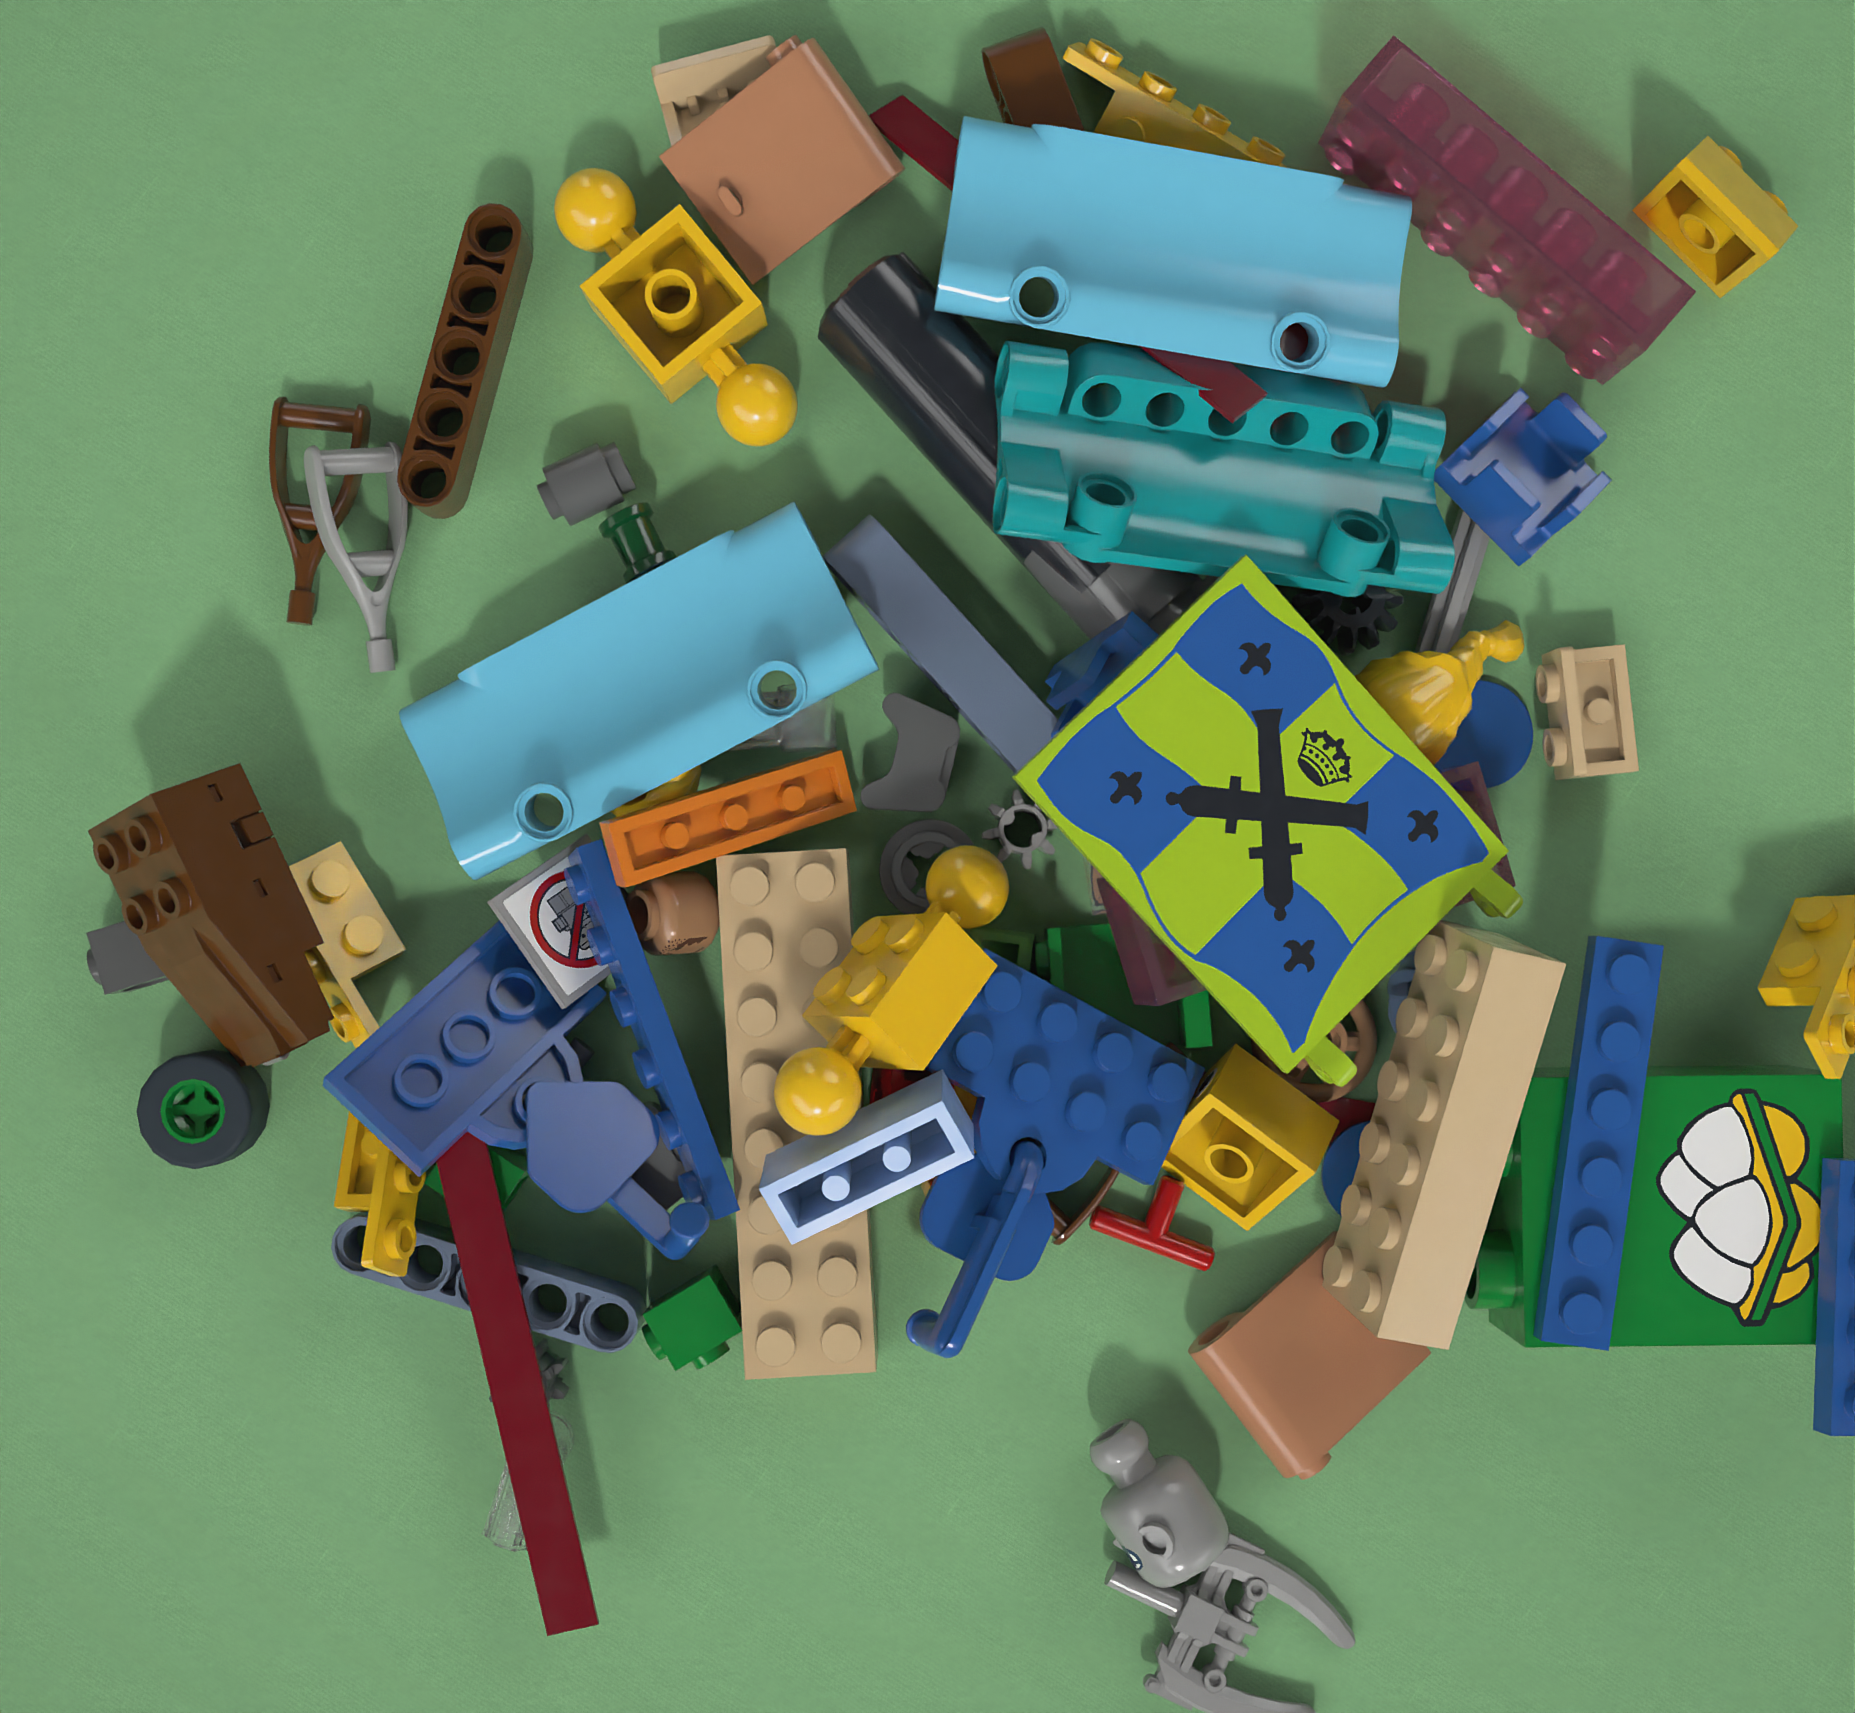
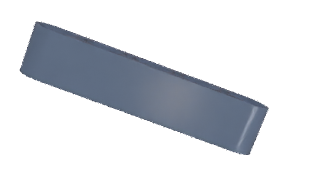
[822,514,1058,773]
[331,1212,647,1353]

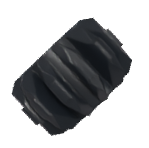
[1292,585,1404,656]

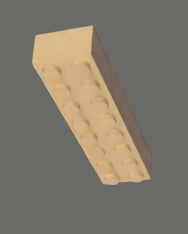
[716,848,878,1380]

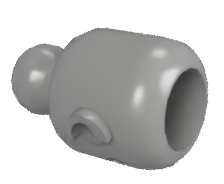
[1090,1418,1229,1588]

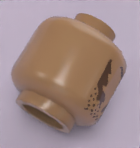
[625,871,720,956]

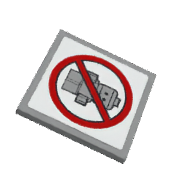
[487,834,629,1009]

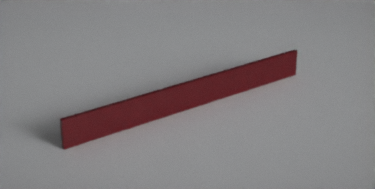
[869,94,1267,423]
[436,1132,599,1636]

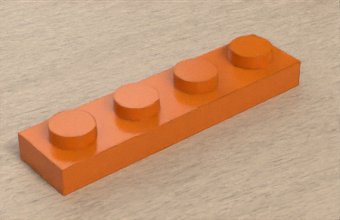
[599,750,857,888]

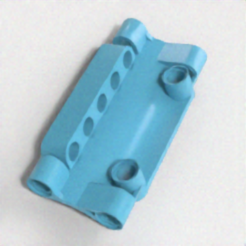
[934,116,1412,388]
[399,501,880,880]

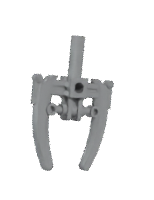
[1104,1532,1355,1713]

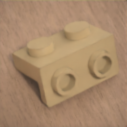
[651,35,777,146]
[1536,644,1639,780]

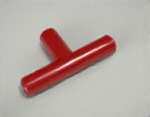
[1089,1175,1215,1272]

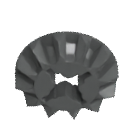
[879,819,974,914]

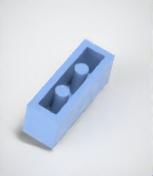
[759,1069,974,1245]

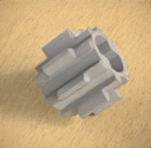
[982,789,1058,869]

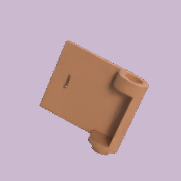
[659,35,906,285]
[1188,1231,1431,1480]

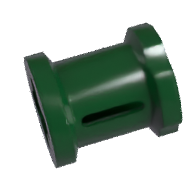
[598,502,676,583]

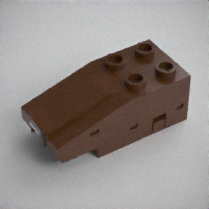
[88,763,335,1067]

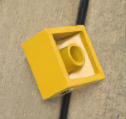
[1632,136,1798,298]
[1162,1044,1339,1231]

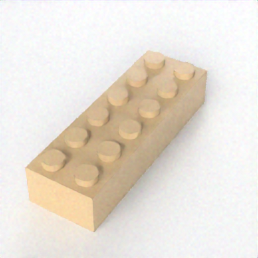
[1322,920,1566,1350]

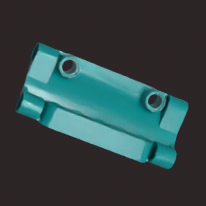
[992,341,1455,597]

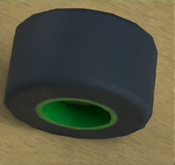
[136,1049,270,1169]

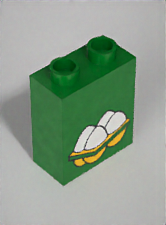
[1464,1065,1844,1348]

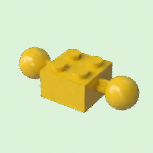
[554,168,798,446]
[774,845,1009,1136]

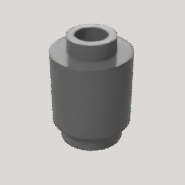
[536,442,637,526]

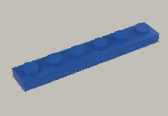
[564,839,740,1220]
[1533,936,1664,1351]

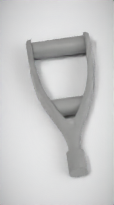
[304,442,408,673]

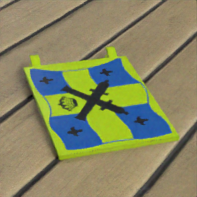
[1012,554,1523,1087]

